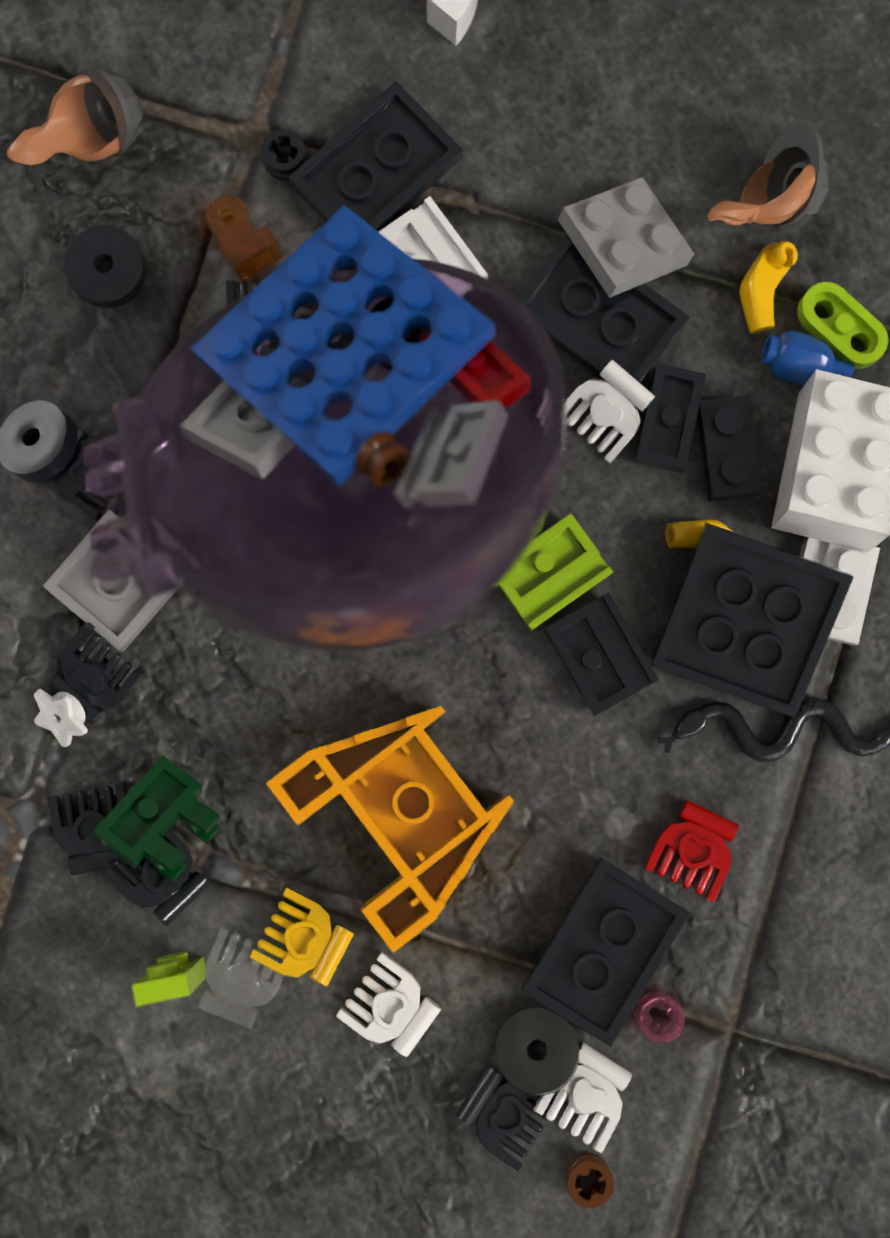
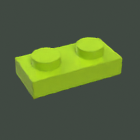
[132,952,207,1007]

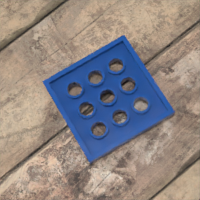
[190,205,497,487]

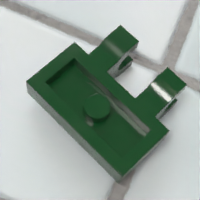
[93,755,220,883]

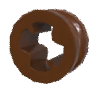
[354,431,411,489]
[565,1153,614,1209]

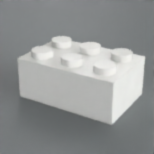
[771,369,890,552]

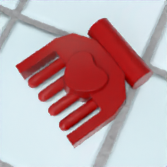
[643,799,739,902]

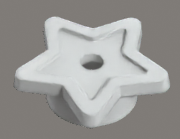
[34,689,88,747]

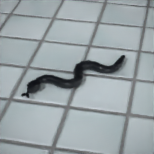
[657,697,890,762]

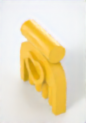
[249,888,354,987]

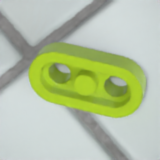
[797,282,888,369]

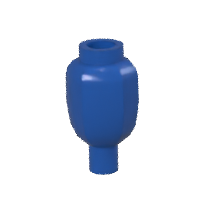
[760,331,854,386]

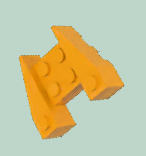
[266,706,514,953]

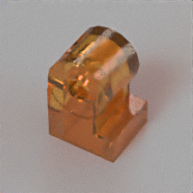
[206,195,283,282]

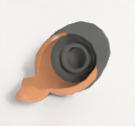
[6,68,143,165]
[707,124,830,227]

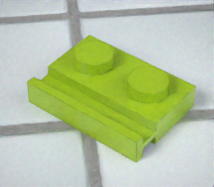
[489,513,613,632]

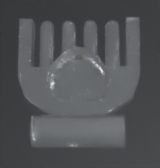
[198,927,284,1030]

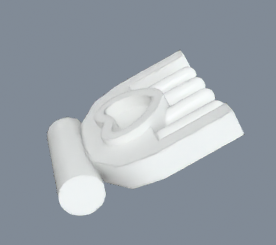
[555,360,655,463]
[336,952,442,1057]
[533,1042,632,1154]

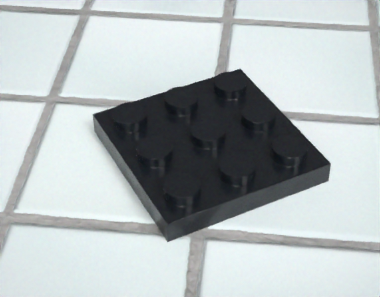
[651,522,854,717]

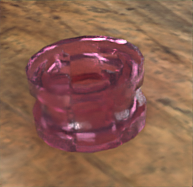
[635,991,685,1043]

